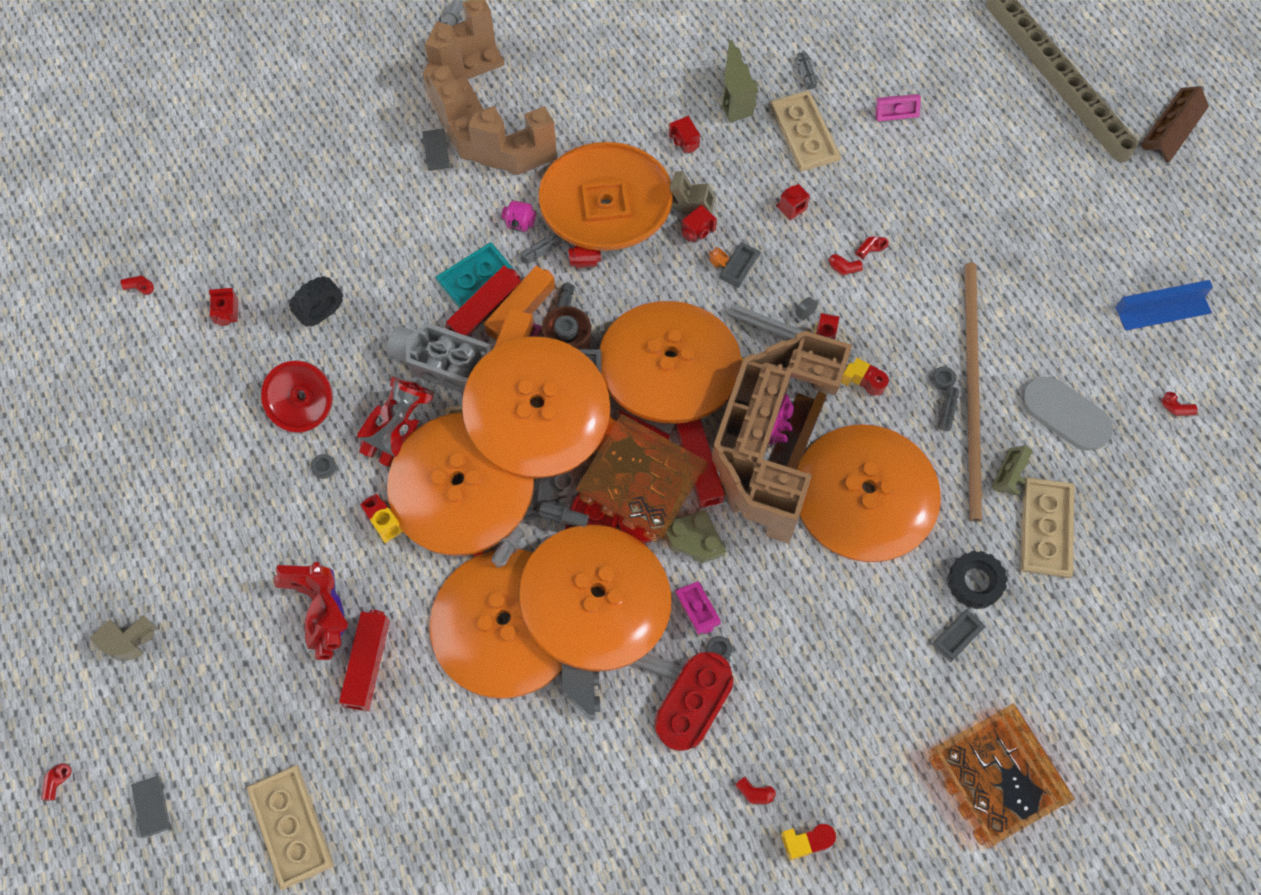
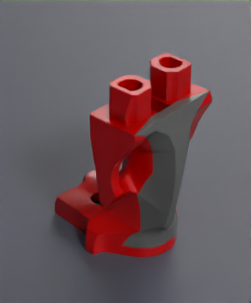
[357,376,435,467]

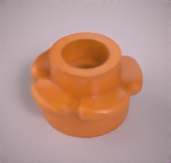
[709,247,730,268]

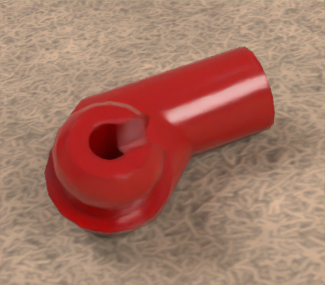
[829,254,863,275]

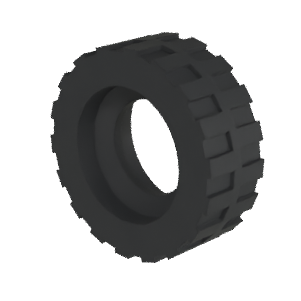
[289,276,343,327]
[948,551,1008,609]

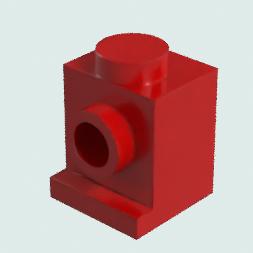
[669,116,700,153]
[776,183,810,221]
[681,205,717,243]
[209,288,238,326]

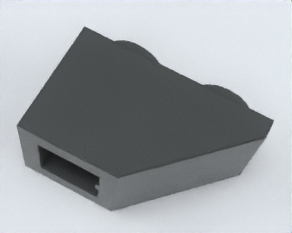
[562,663,600,720]

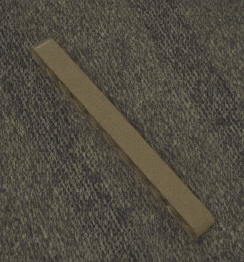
[986,0,1138,162]

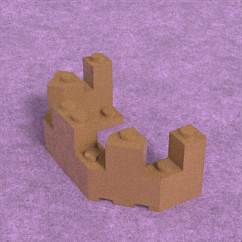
[423,0,557,175]
[712,331,852,544]

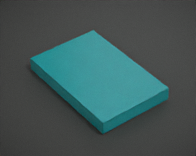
[435,242,515,309]

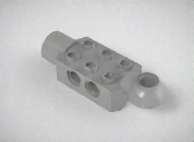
[387,323,492,393]

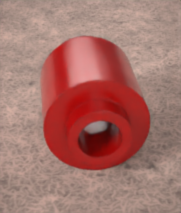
[568,246,601,269]

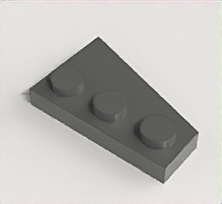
[537,459,614,505]

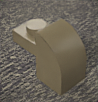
[670,171,716,214]
[90,615,157,661]

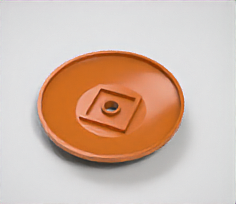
[539,142,673,251]
[599,301,742,424]
[462,337,610,478]
[387,412,534,556]
[797,424,941,562]
[519,525,672,671]
[429,549,562,699]

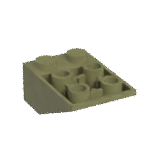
[722,40,758,123]

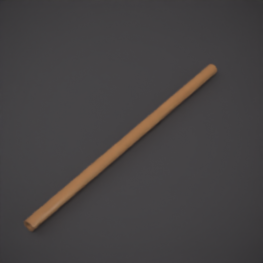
[965,262,982,522]

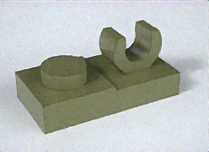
[991,445,1033,495]

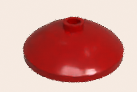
[261,360,333,432]

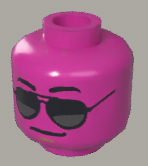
[502,200,536,232]

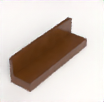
[1141,86,1209,162]
[769,391,827,470]

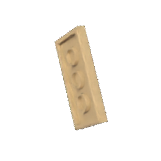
[769,90,841,172]
[1021,477,1074,578]
[246,765,334,891]

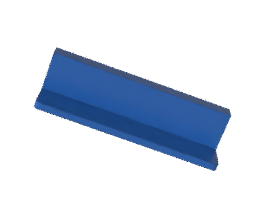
[1115,280,1213,331]

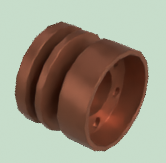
[542,306,592,349]

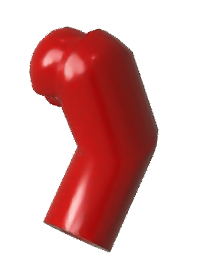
[855,236,889,259]
[121,275,154,295]
[1161,392,1198,416]
[41,763,72,801]
[735,777,776,805]

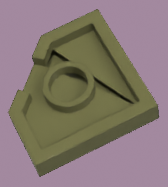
[660,510,727,564]

